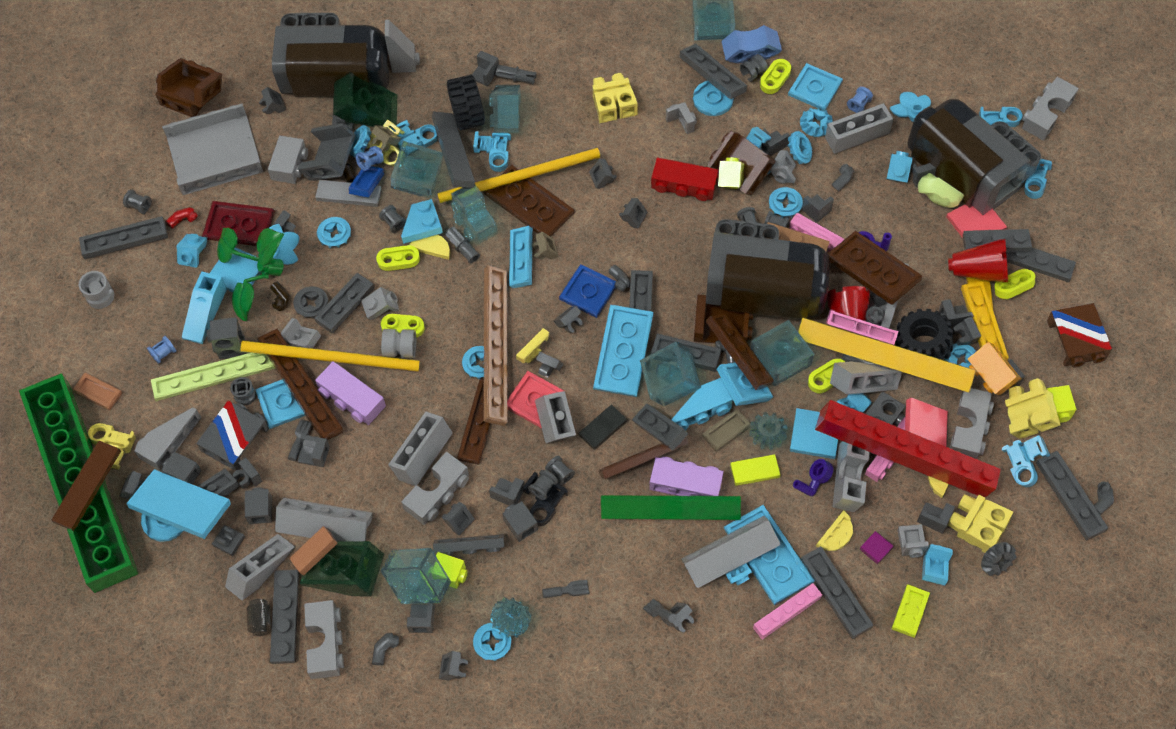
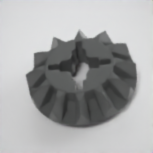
[293,286,328,318]
[981,542,1017,576]

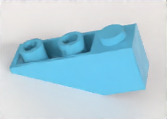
[182,272,227,344]
[671,378,733,430]

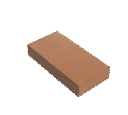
[72,373,122,411]
[289,526,338,576]

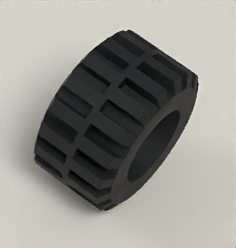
[447,74,485,131]
[896,309,953,360]

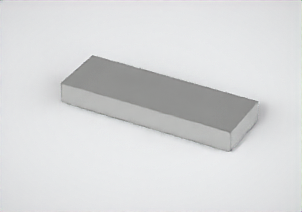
[315,180,382,207]

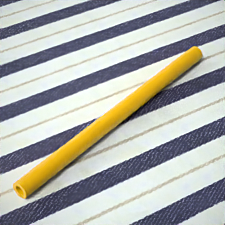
[437,148,600,203]
[241,341,420,372]

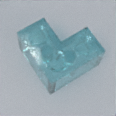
[489,85,521,133]
[451,184,498,245]

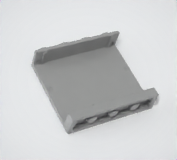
[162,104,263,195]

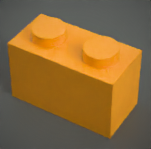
[968,342,1022,395]

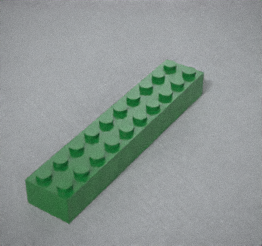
[19,373,139,593]

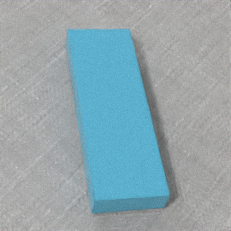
[509,226,533,288]

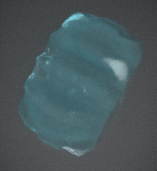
[749,411,788,451]
[490,597,532,638]

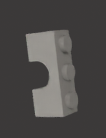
[1022,77,1079,141]
[950,388,994,459]
[832,441,869,512]
[401,452,469,526]
[304,600,344,679]

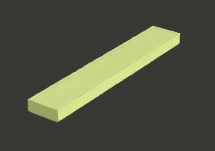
[151,353,275,401]

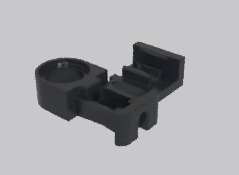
[523,472,568,526]

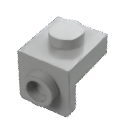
[666,102,697,134]
[770,150,796,183]
[361,287,399,320]
[281,318,321,348]
[897,524,929,558]

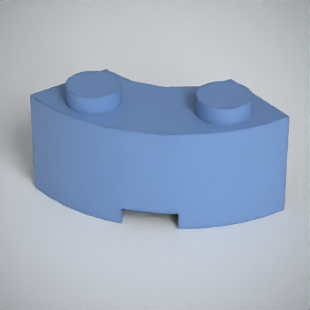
[722,25,782,63]

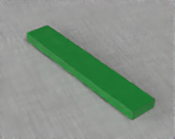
[601,495,741,520]

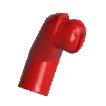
[165,207,198,229]

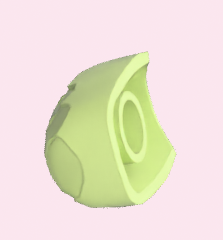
[918,173,964,208]

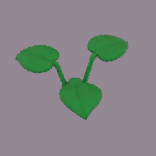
[217,228,284,321]

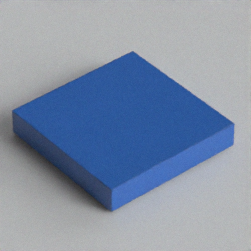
[559,264,616,318]

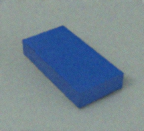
[349,166,384,198]

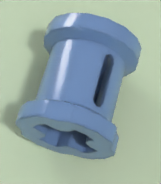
[847,86,873,113]
[356,146,384,171]
[147,336,176,364]

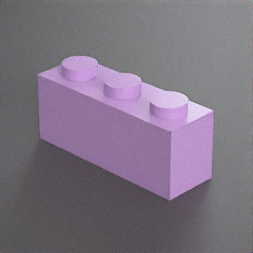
[315,361,386,425]
[650,457,723,496]

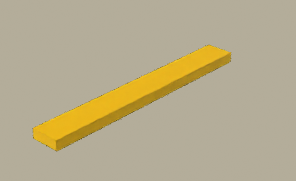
[796,318,976,392]

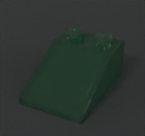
[333,72,397,128]
[300,541,384,597]

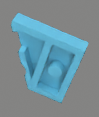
[401,199,443,244]

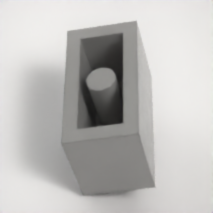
[268,135,308,184]
[535,391,576,444]

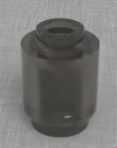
[246,599,272,636]

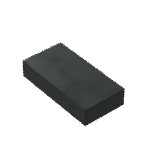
[579,404,627,450]

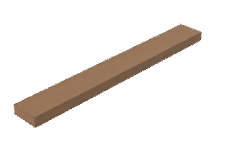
[484,265,507,426]

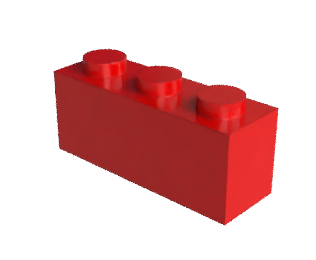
[651,157,719,201]

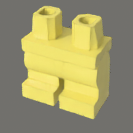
[592,73,638,123]
[1005,378,1061,439]
[948,494,1013,553]

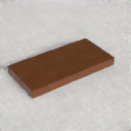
[484,165,575,237]
[827,230,922,305]

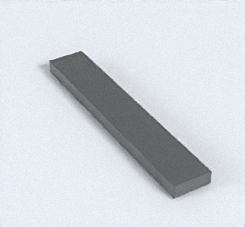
[432,111,475,188]

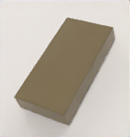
[702,409,752,452]

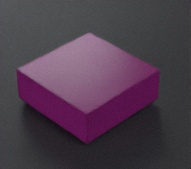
[860,531,893,565]

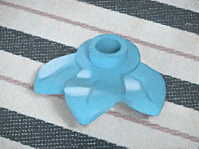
[890,92,931,122]
[269,224,300,265]

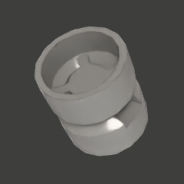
[78,271,115,309]
[381,329,417,358]

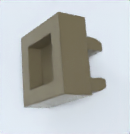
[372,125,401,152]
[532,232,559,259]

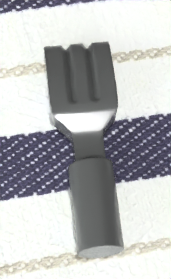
[288,420,313,461]
[542,580,590,598]
[643,599,677,623]

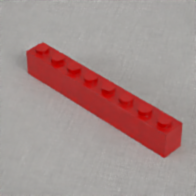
[815,400,1001,497]

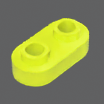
[760,59,791,94]
[376,245,420,271]
[994,269,1035,299]
[381,314,425,338]
[808,359,845,393]

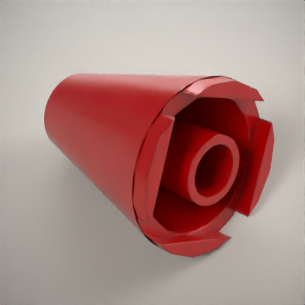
[948,239,1008,283]
[826,286,870,335]

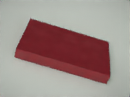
[202,201,275,246]

